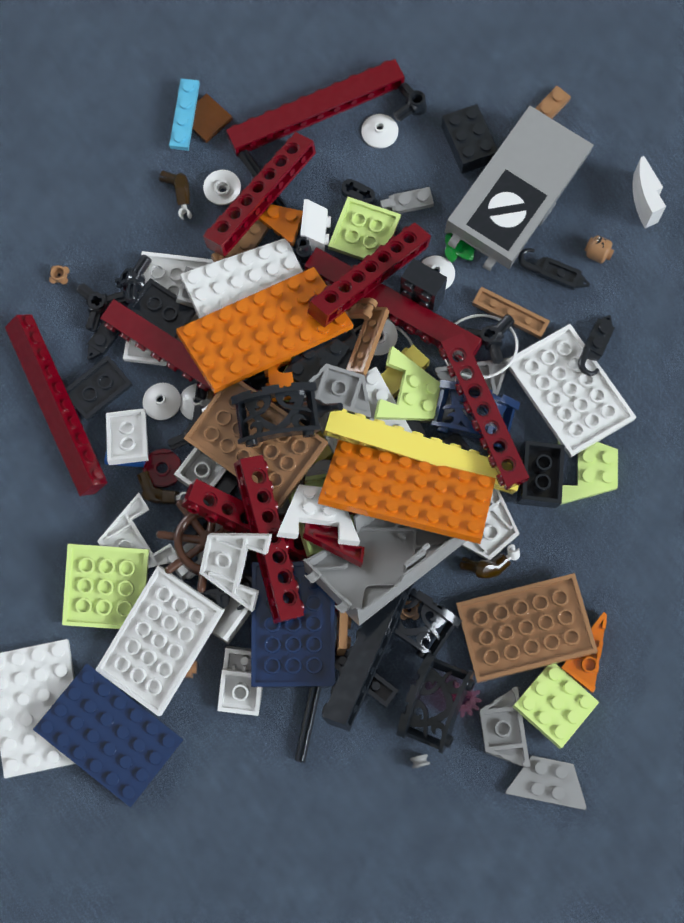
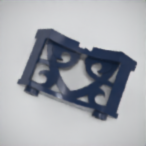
[431,380,520,449]

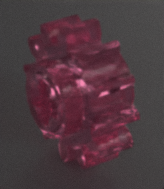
[452,682,482,718]

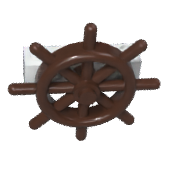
[156,500,256,593]

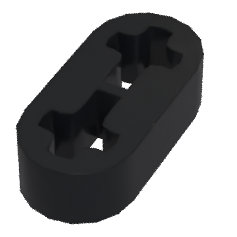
[342,179,375,204]

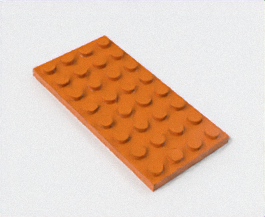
[176,267,354,394]
[318,440,496,544]

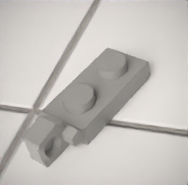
[380,187,434,214]

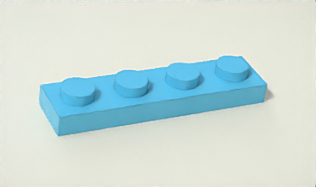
[169,79,200,151]

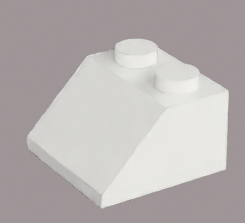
[301,199,331,252]
[174,447,227,487]
[212,597,252,645]

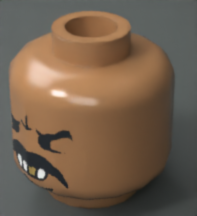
[584,235,614,264]

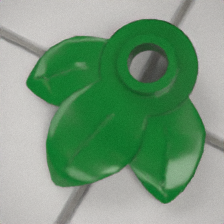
[444,233,474,263]

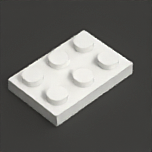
[106,408,149,465]

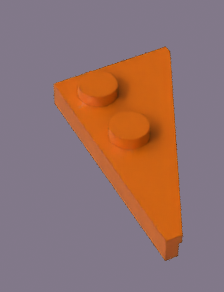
[258,204,303,246]
[561,612,607,693]

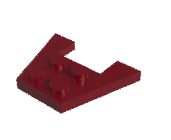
[303,512,365,568]

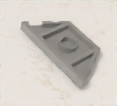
[434,358,508,404]
[304,363,371,419]
[479,686,530,768]
[505,756,586,810]

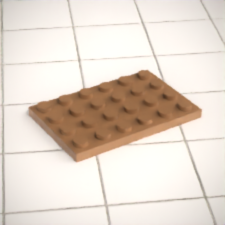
[184,381,328,509]
[456,573,598,683]

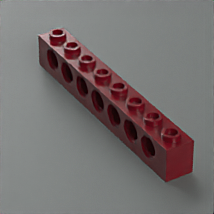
[203,132,316,257]
[307,222,431,327]
[439,332,529,490]
[234,455,304,624]
[181,479,309,562]

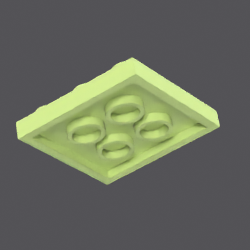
[328,197,401,261]
[512,664,599,749]

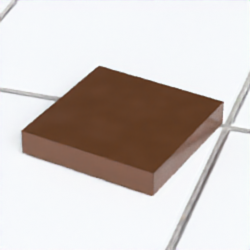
[192,93,233,143]

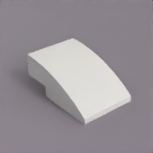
[633,156,666,228]
[217,646,263,716]

